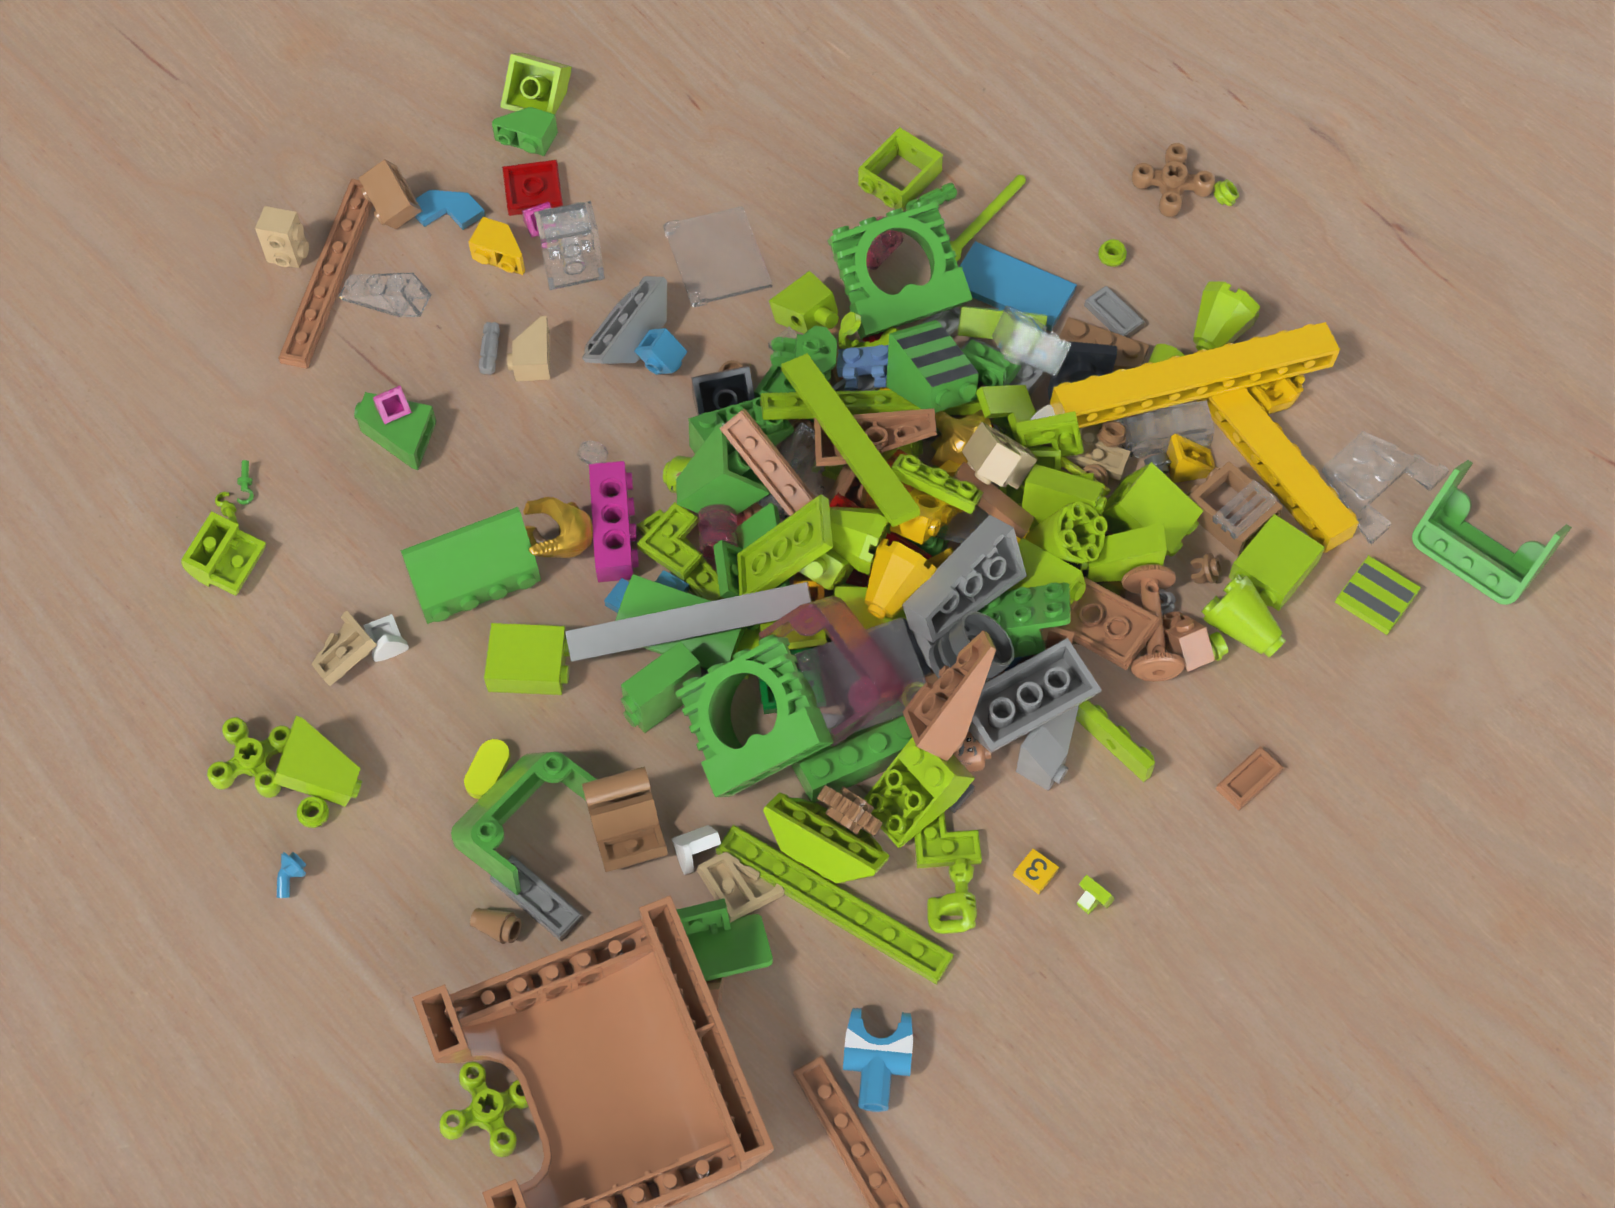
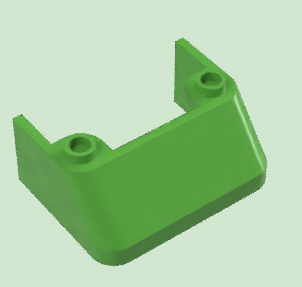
[1412,460,1572,605]
[451,752,597,895]

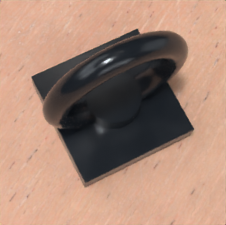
[1048,340,1117,401]

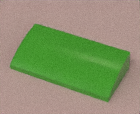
[615,574,747,670]

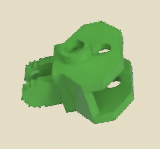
[770,325,837,382]

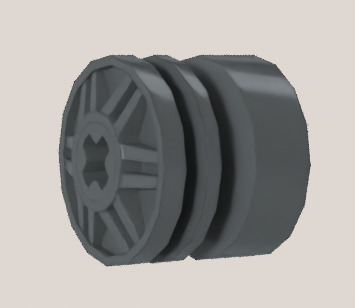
[929,611,1014,683]

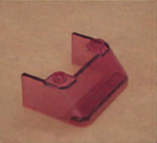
[759,596,904,747]

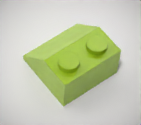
[500,53,572,114]

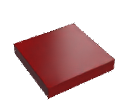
[502,160,564,216]

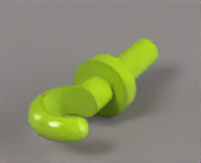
[215,492,239,524]

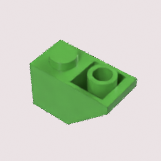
[492,107,558,156]

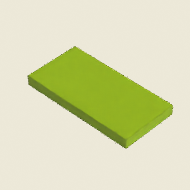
[737,494,833,596]

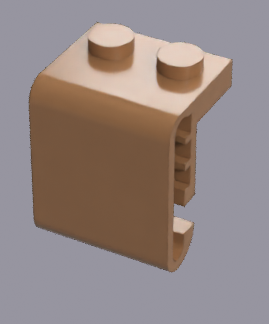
[582,766,668,872]

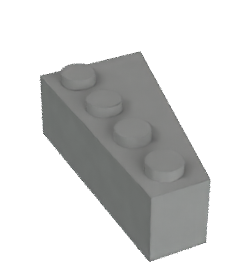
[903,515,1027,643]

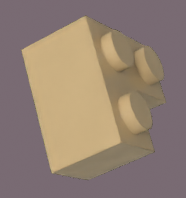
[962,422,1038,489]

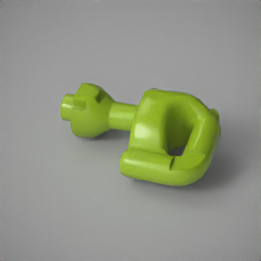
[927,859,977,934]

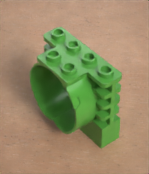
[827,199,973,339]
[675,634,834,797]

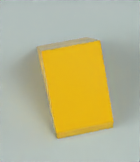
[1167,433,1216,483]

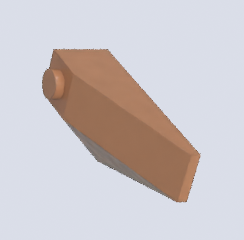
[903,631,996,761]

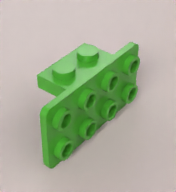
[713,503,790,631]
[977,582,1071,658]
[676,898,773,981]

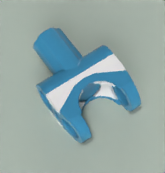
[843,1008,913,1112]

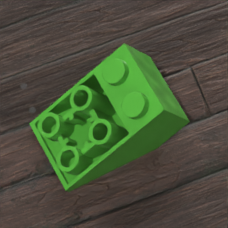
[688,397,794,454]

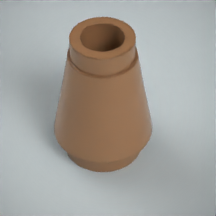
[470,908,521,944]

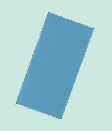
[959,241,1077,331]

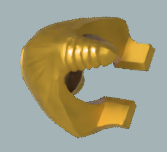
[931,409,992,467]
[523,497,593,558]

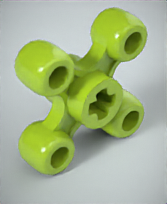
[207,717,290,798]
[439,1061,529,1157]

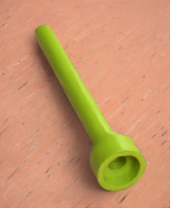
[950,174,1026,262]

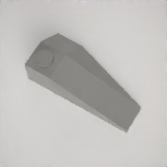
[1016,666,1088,791]

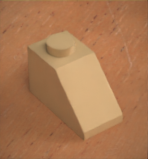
[507,316,550,382]

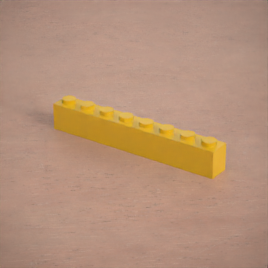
[1196,388,1359,554]

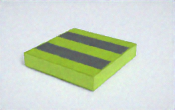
[1335,555,1421,635]

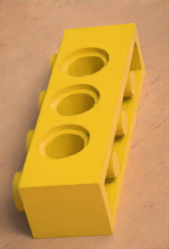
[889,460,963,545]

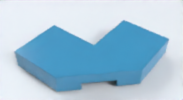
[415,190,485,230]

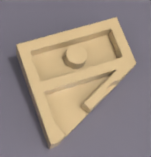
[311,611,377,686]
[697,852,785,923]

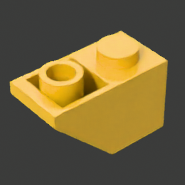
[468,217,525,275]

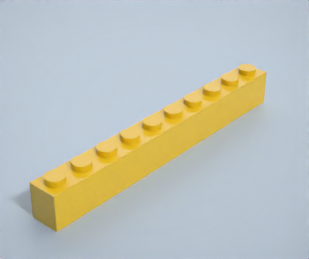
[1050,322,1340,428]

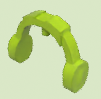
[838,312,900,349]

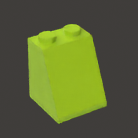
[1099,462,1203,557]

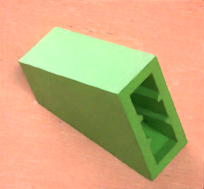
[354,392,436,470]

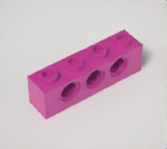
[589,461,639,583]

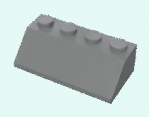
[969,638,1102,753]

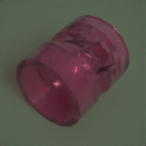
[866,216,903,270]
[698,504,739,560]

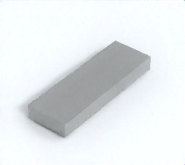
[490,855,583,942]

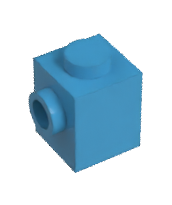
[634,328,688,375]

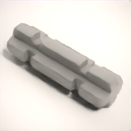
[479,322,500,375]

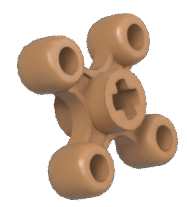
[1132,143,1215,217]

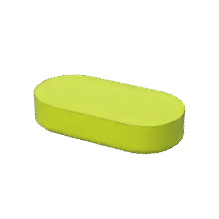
[464,739,511,799]

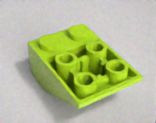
[864,737,975,848]

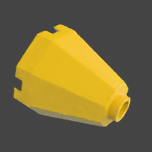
[865,538,937,619]

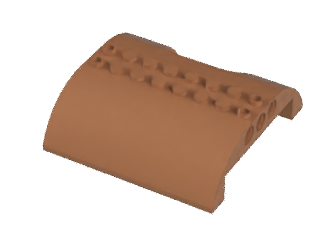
[412,895,774,1208]

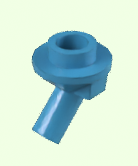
[277,852,307,898]

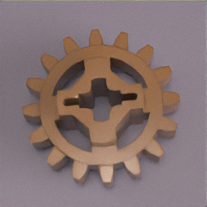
[817,785,883,836]

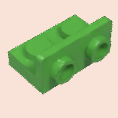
[960,339,1021,386]

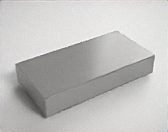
[1084,286,1145,338]

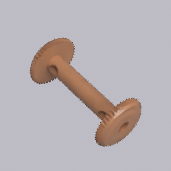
[1122,564,1186,682]

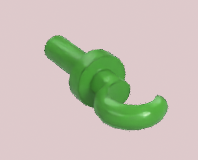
[237,460,254,505]

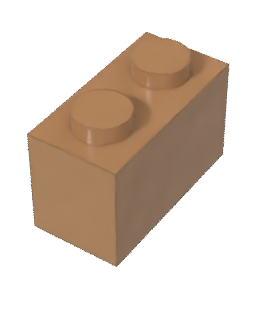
[359,159,422,229]

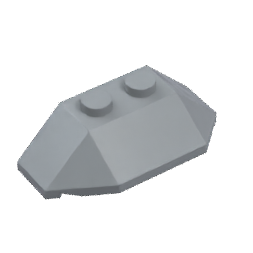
[582,276,667,364]

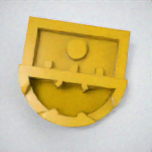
[1247,374,1305,414]

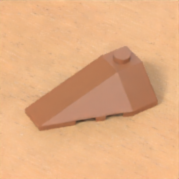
[814,408,937,467]

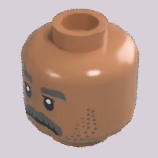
[953,731,991,772]

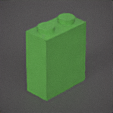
[621,641,702,733]

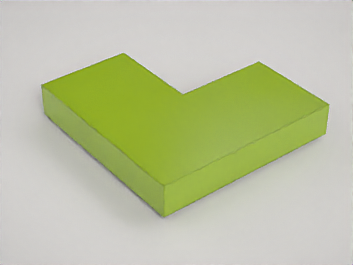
[976,385,1036,443]
[1016,411,1085,457]
[637,502,703,580]
[914,812,982,868]

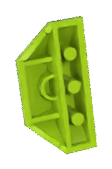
[763,792,890,884]

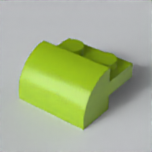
[181,511,266,596]

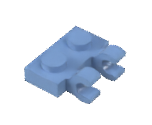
[836,345,889,390]

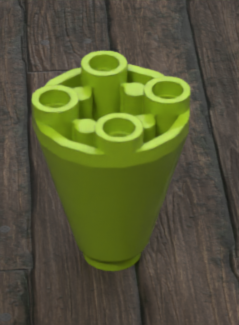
[1025,502,1108,564]
[1201,574,1286,658]

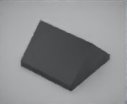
[691,365,755,416]

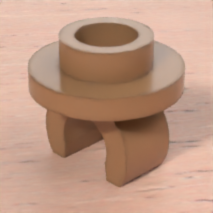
[1190,553,1222,584]

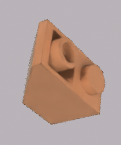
[1162,611,1215,672]

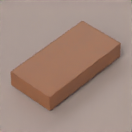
[1216,746,1284,811]

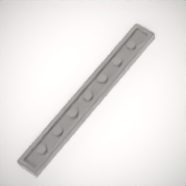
[565,582,814,662]

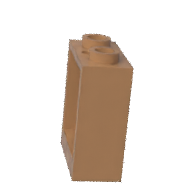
[1187,461,1283,557]

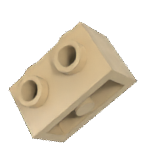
[255,206,309,268]

